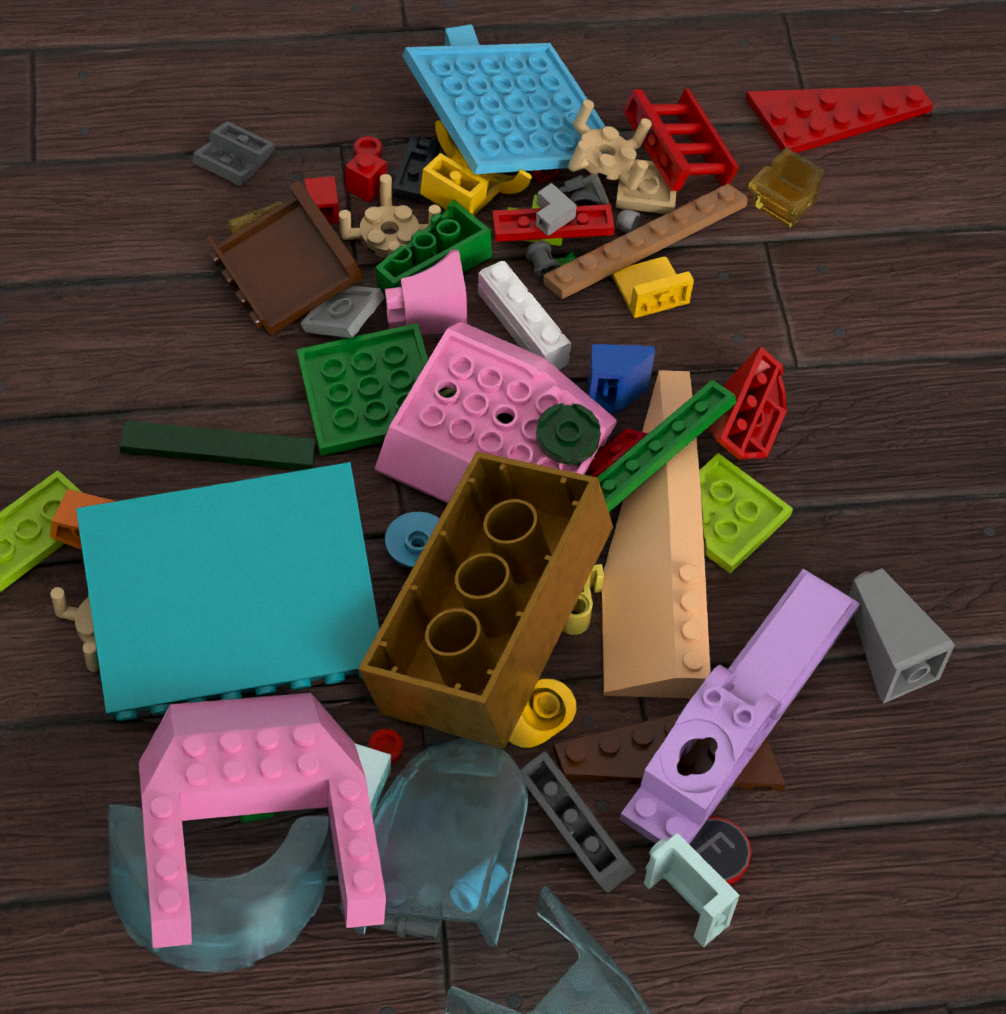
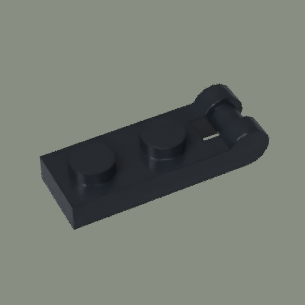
[392,133,440,202]

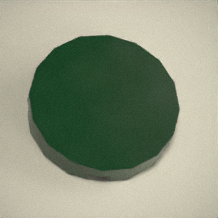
[536,403,601,465]

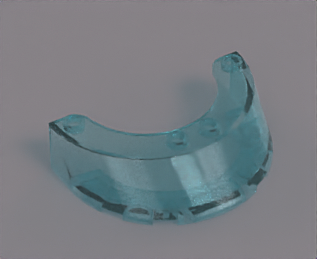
[108,804,331,972]

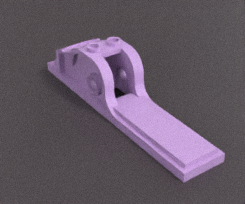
[619,569,860,845]

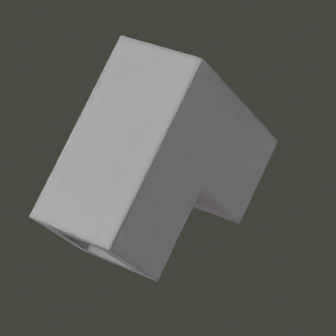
[535,183,577,236]

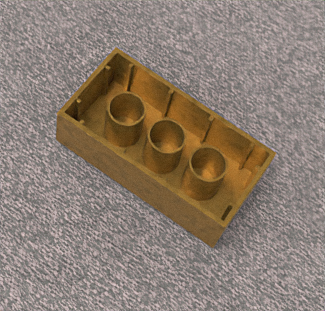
[358,451,613,749]

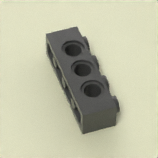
[517,751,636,893]

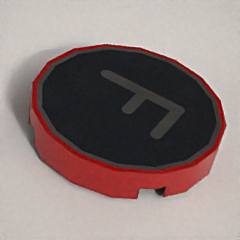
[690,817,752,885]

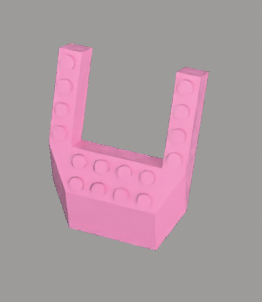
[139,692,386,948]

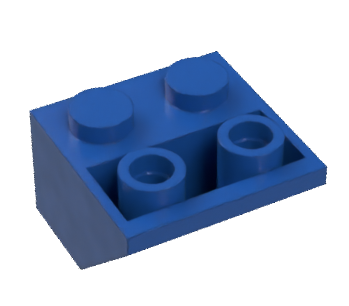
[586,344,655,414]

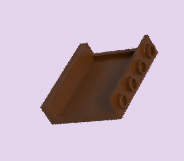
[206,180,364,336]

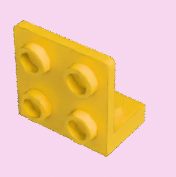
[612,257,694,318]

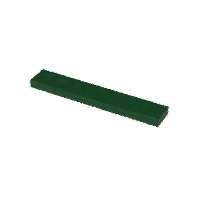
[119,420,316,470]

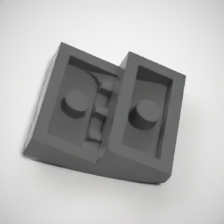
[192,121,275,186]

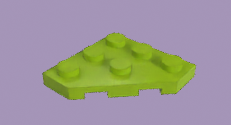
[699,453,793,574]

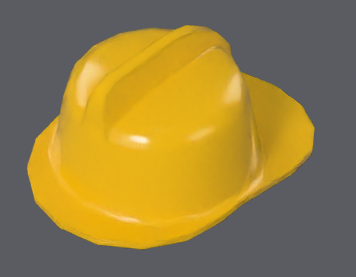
[509,679,577,748]

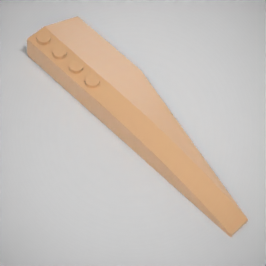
[601,370,710,699]

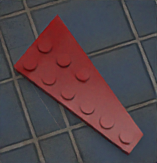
[745,85,934,157]

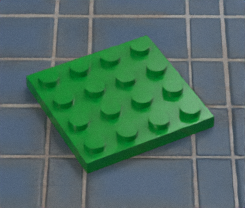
[296,323,428,456]

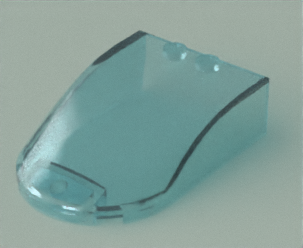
[339,738,528,946]

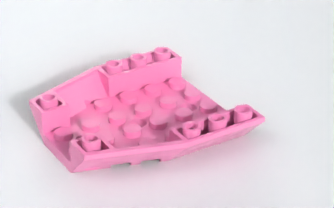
[375,322,617,504]

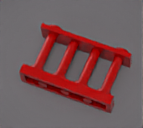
[622,89,739,191]

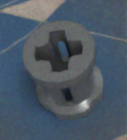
[525,241,560,281]

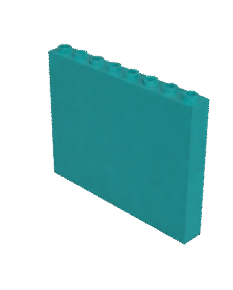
[76,462,380,721]

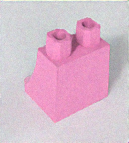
[385,249,467,335]

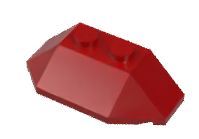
[708,346,787,460]

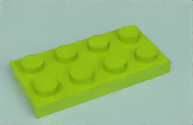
[0,470,82,592]

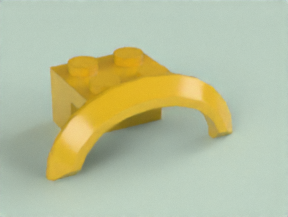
[420,120,532,216]

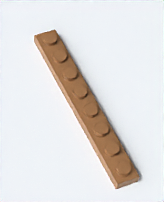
[544,183,747,299]

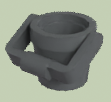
[558,174,609,206]

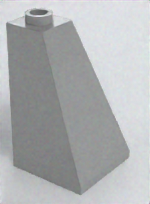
[849,568,955,704]

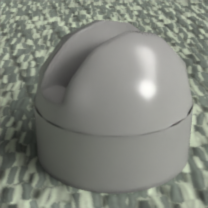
[616,209,640,234]

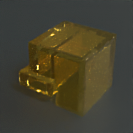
[748,147,825,228]

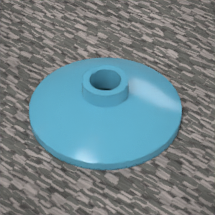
[385,512,440,569]

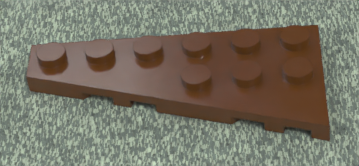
[553,712,786,791]

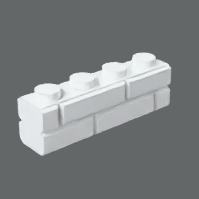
[478,261,571,370]

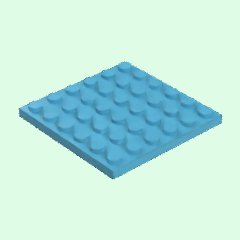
[402,43,606,174]

